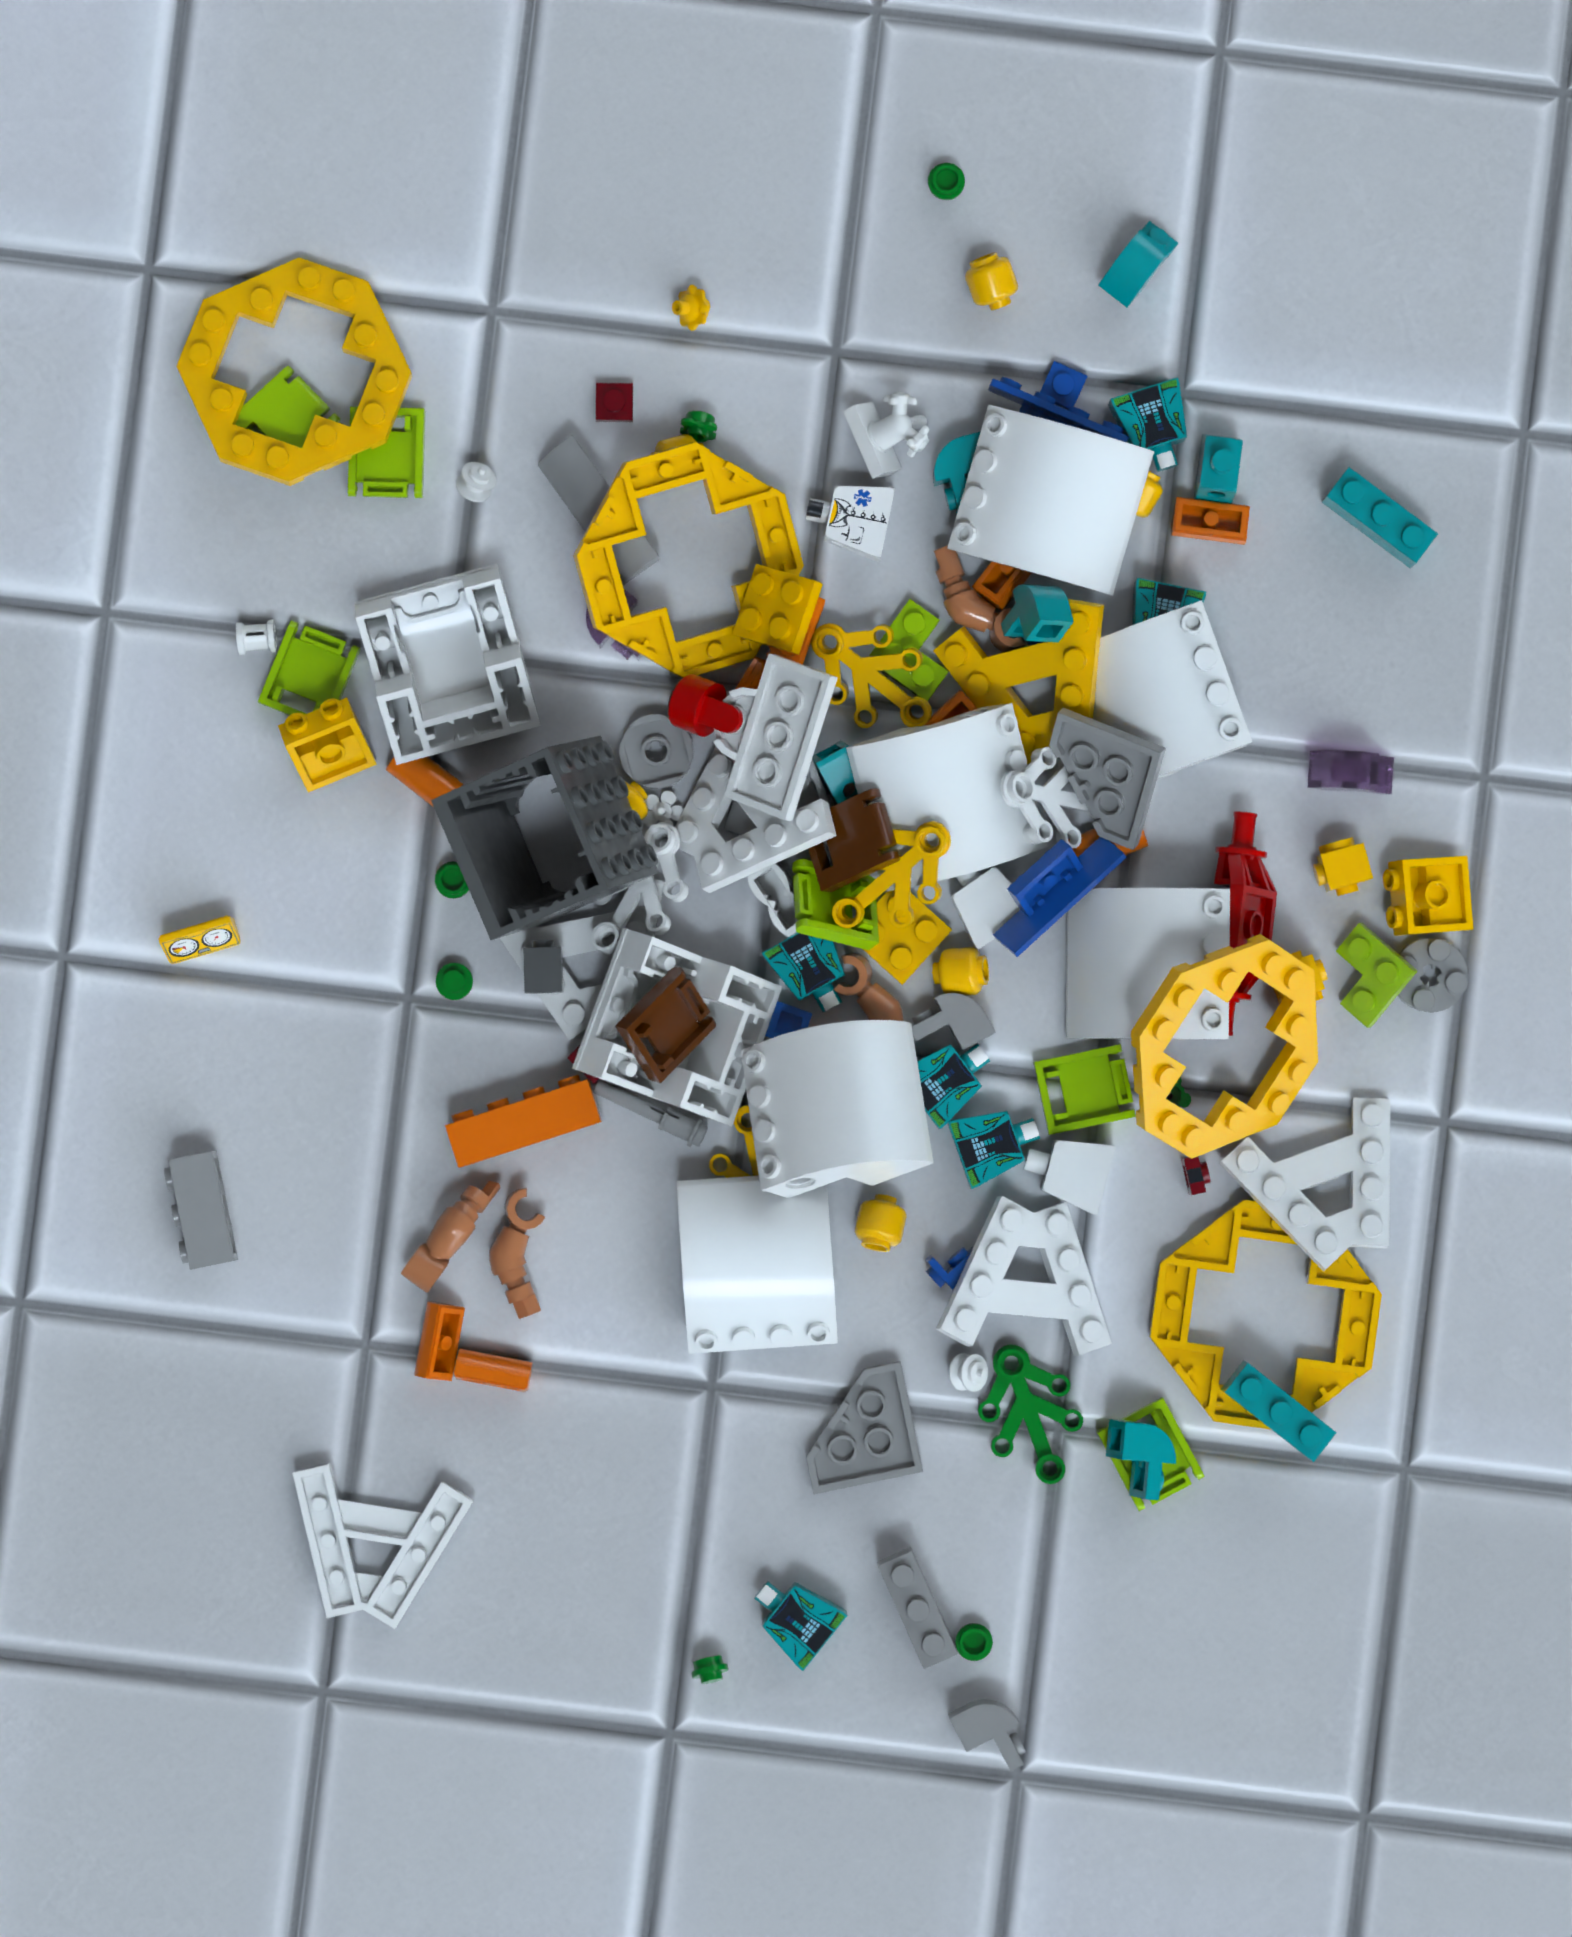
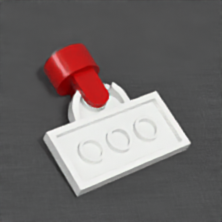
[668,653,838,821]

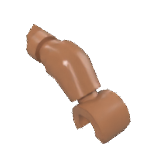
[934,546,1027,652]
[833,953,903,1021]
[401,1181,500,1293]
[489,1188,545,1319]

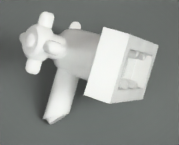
[843,392,930,479]

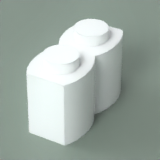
[748,862,798,937]

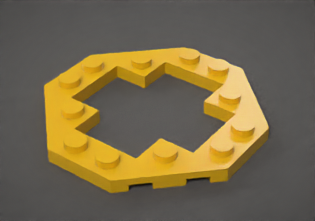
[176,257,412,486]
[573,442,804,678]
[1131,934,1318,1159]
[1149,1199,1382,1430]

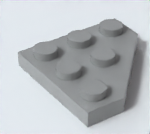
[1049,708,1166,850]
[806,1361,923,1494]

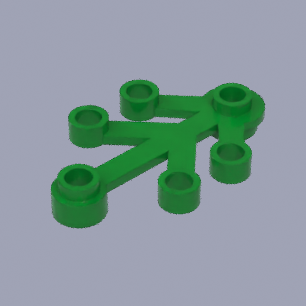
[978,1344,1083,1484]

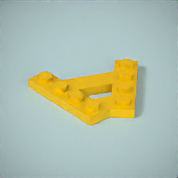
[933,599,1104,764]

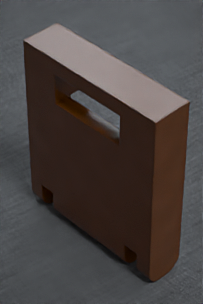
[808,788,900,892]
[615,967,716,1084]

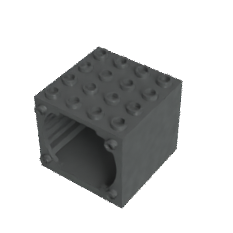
[431,735,659,940]

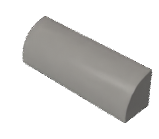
[538,435,659,585]

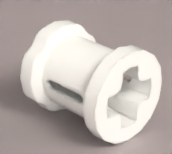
[236,619,277,656]

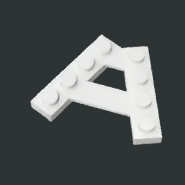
[675,746,836,893]
[500,879,665,1041]
[1220,1097,1390,1272]
[936,1196,1112,1356]
[292,1463,474,1629]

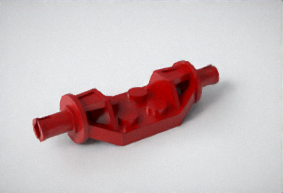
[1214,811,1277,1036]

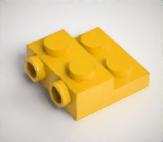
[278,697,377,793]
[1383,856,1474,936]

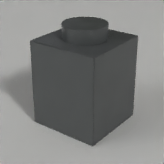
[523,940,564,994]

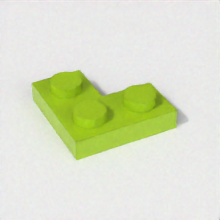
[869,599,949,701]
[1336,923,1418,1028]

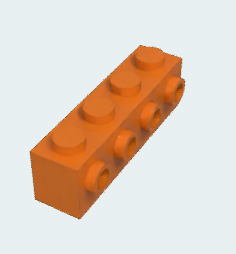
[445,1075,602,1168]

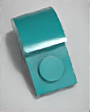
[1098,221,1178,308]
[933,431,981,513]
[1001,584,1074,643]
[1106,1419,1176,1500]

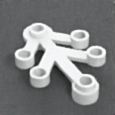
[1000,747,1093,849]
[591,823,689,955]

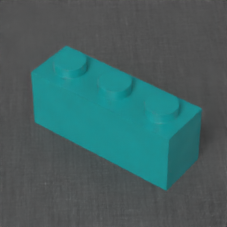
[1322,467,1438,568]
[1220,1360,1337,1462]

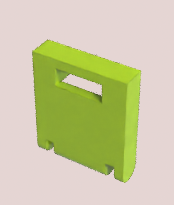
[236,365,340,448]
[348,406,426,498]
[258,620,361,715]
[792,859,879,950]
[1033,1044,1136,1135]
[1097,1397,1205,1512]

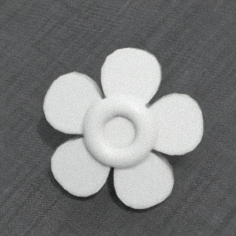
[643,791,684,827]

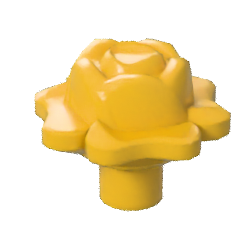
[672,285,711,331]

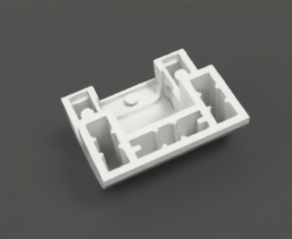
[947,404,1154,596]
[354,563,541,765]
[1093,600,1252,780]
[846,703,1048,891]
[1066,888,1230,1040]
[572,928,782,1127]
[740,1020,934,1198]
[677,1176,838,1354]

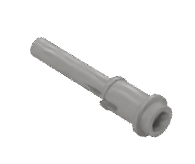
[593,1079,708,1147]

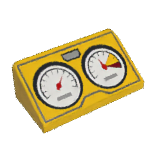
[158,915,241,964]

